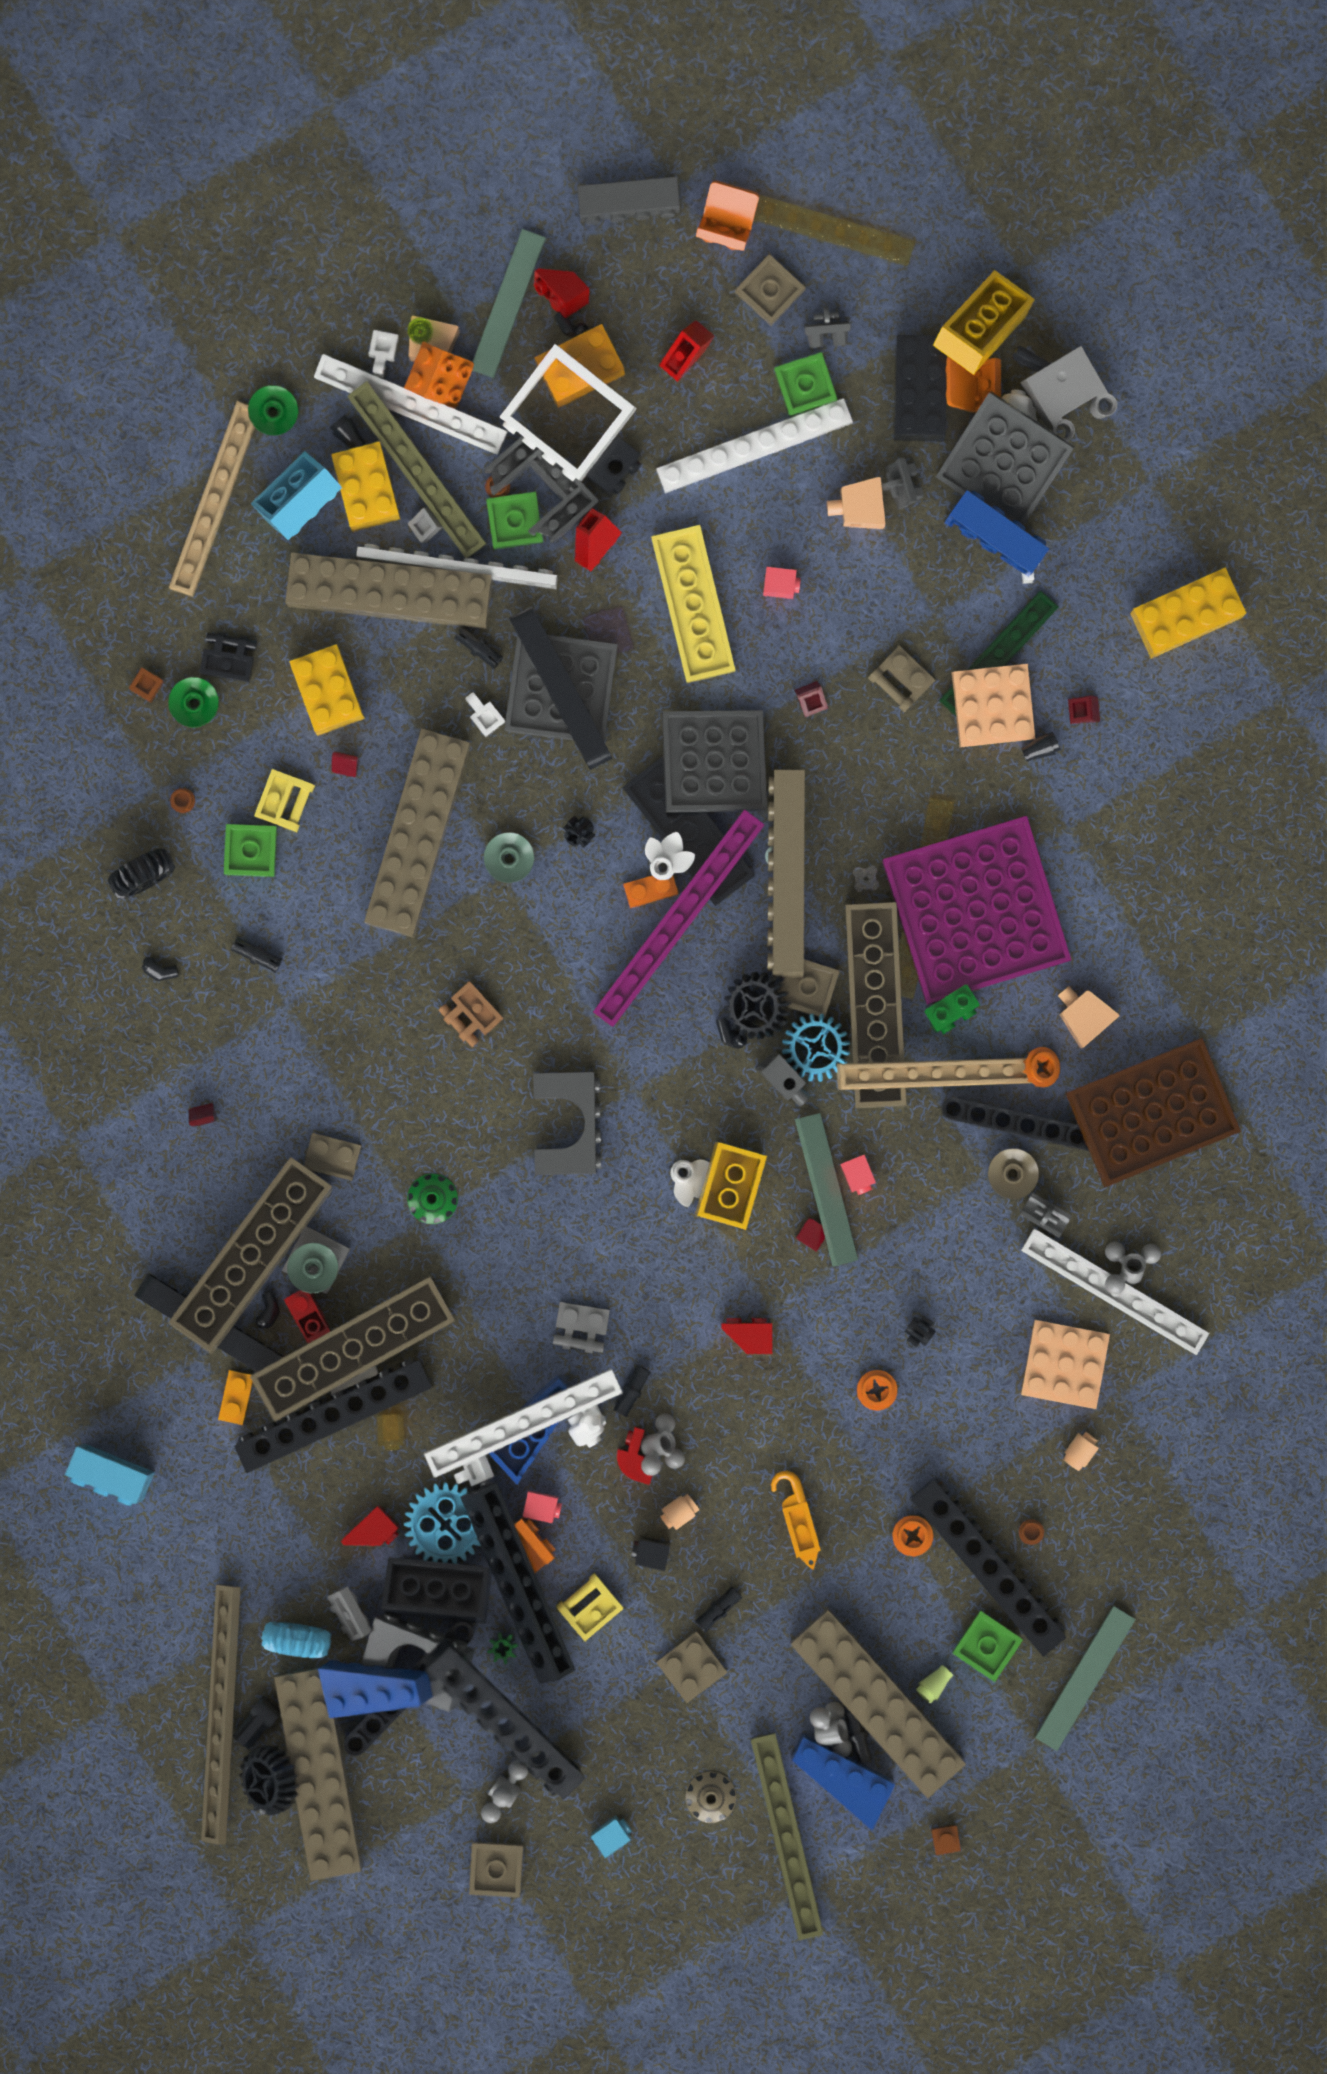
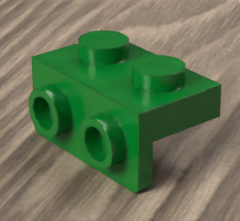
[924,985,980,1034]

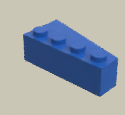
[944,490,1049,577]
[488,1374,569,1484]
[318,1660,433,1718]
[791,1734,895,1830]

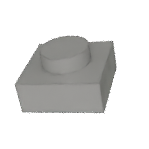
[408,508,442,543]

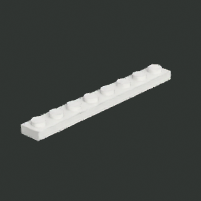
[314,354,508,455]
[656,398,853,493]
[356,544,558,589]
[1021,1229,1210,1355]
[424,1369,622,1477]

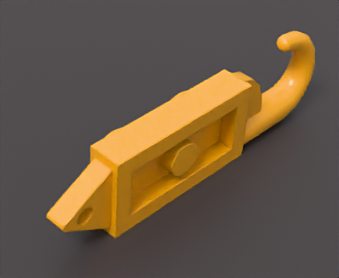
[771,1470,821,1570]

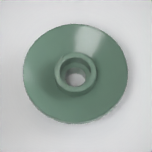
[484,833,534,883]
[287,1243,338,1293]

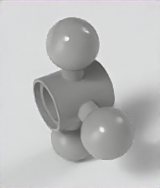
[1105,1241,1161,1295]
[641,1413,685,1476]
[810,1701,852,1757]
[481,1760,528,1823]

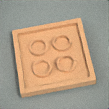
[952,664,1035,747]
[1021,1320,1110,1409]

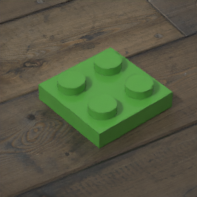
[774,352,837,417]
[486,492,543,550]
[224,824,277,877]
[952,1610,1023,1682]

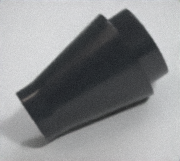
[330,415,366,449]
[1021,731,1061,762]

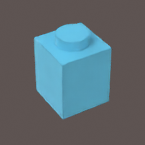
[591,1815,632,1858]

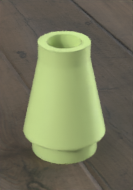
[916,1665,953,1704]

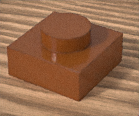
[128,667,164,703]
[931,1824,961,1855]

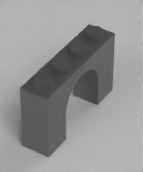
[533,1072,601,1175]
[361,1612,475,1712]

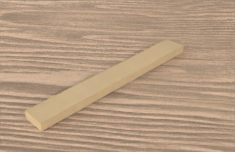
[169,401,255,597]
[837,1058,1031,1090]

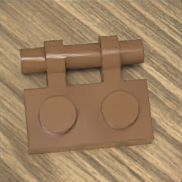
[438,981,504,1047]

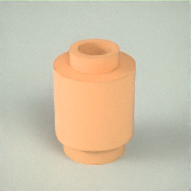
[1063,1432,1099,1471]
[660,1494,699,1530]

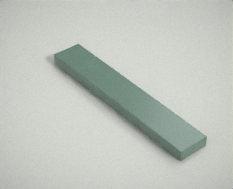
[472,229,546,378]
[795,1113,858,1267]
[1035,1606,1136,1751]

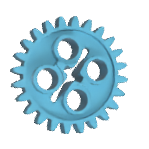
[403,1482,481,1564]

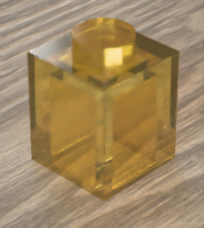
[377,1413,406,1451]

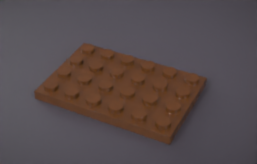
[1066,1038,1241,1188]

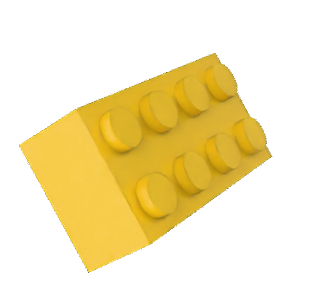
[933,270,1035,375]
[1130,567,1246,659]

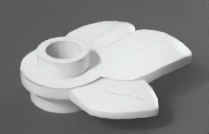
[645,832,695,880]
[670,1159,709,1207]

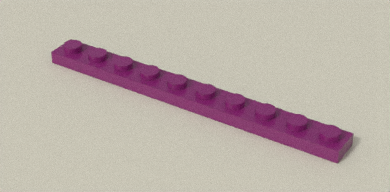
[593,809,765,1027]

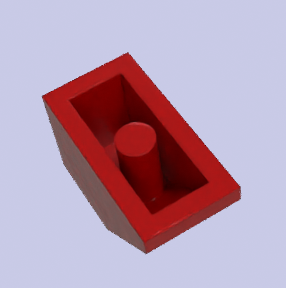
[659,320,715,382]
[340,1504,400,1546]

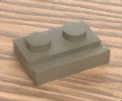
[304,1133,362,1181]

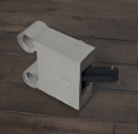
[1012,346,1117,441]

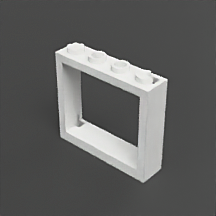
[500,344,637,481]

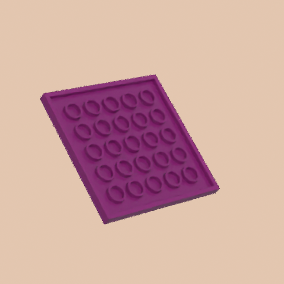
[882,816,1072,1005]

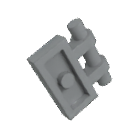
[553,1302,610,1354]
[327,1587,372,1642]

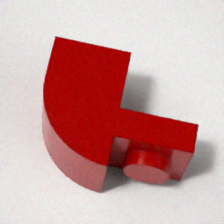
[617,1426,652,1485]

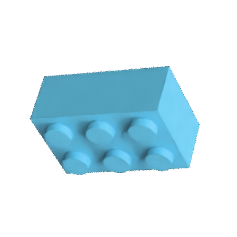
[251,451,342,540]
[65,1444,155,1506]

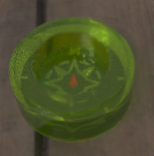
[407,318,433,345]

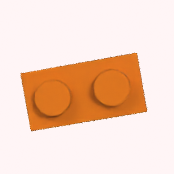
[623,875,679,909]

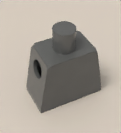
[755,1051,810,1107]

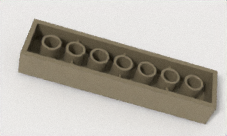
[285,553,493,629]
[364,729,471,938]
[767,770,805,978]
[845,902,906,1109]
[169,1157,333,1354]
[250,1277,455,1421]
[790,1607,966,1798]
[274,1665,364,1881]

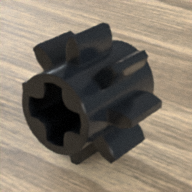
[563,816,595,848]
[904,1316,936,1347]

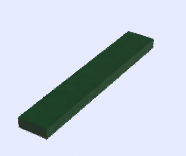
[939,590,1059,717]

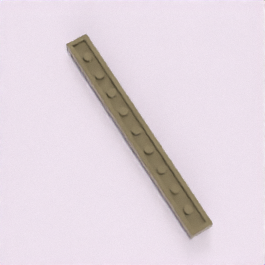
[201,1584,241,1845]

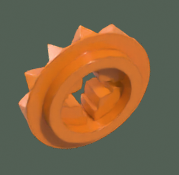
[1023,1047,1060,1087]
[857,1370,897,1411]
[892,1515,933,1556]

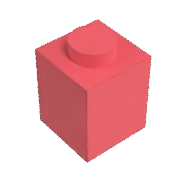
[763,567,801,599]
[840,1155,876,1195]
[522,1490,562,1523]

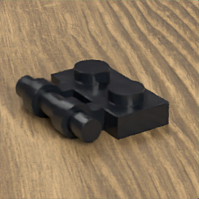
[200,632,258,683]

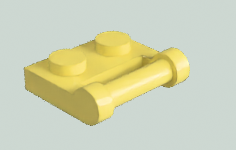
[254,769,315,832]
[556,1573,624,1641]

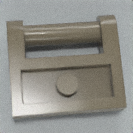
[868,646,935,713]

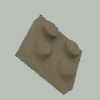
[735,254,806,326]
[781,960,840,1019]
[656,1631,728,1703]
[469,1841,524,1898]

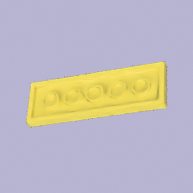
[651,525,736,683]

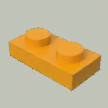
[218,1370,253,1425]

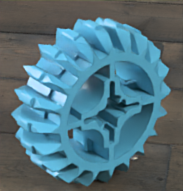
[782,1014,850,1082]
[262,1622,331,1658]

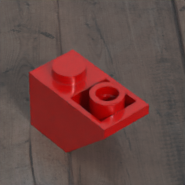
[534,268,589,318]
[575,508,622,572]
[284,1290,331,1344]
[721,1318,772,1354]

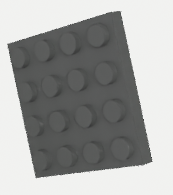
[936,391,1075,525]
[505,635,618,742]
[662,710,767,813]

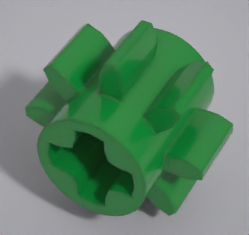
[487,1632,519,1665]

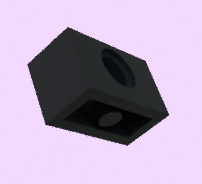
[586,436,642,497]
[631,1536,670,1571]

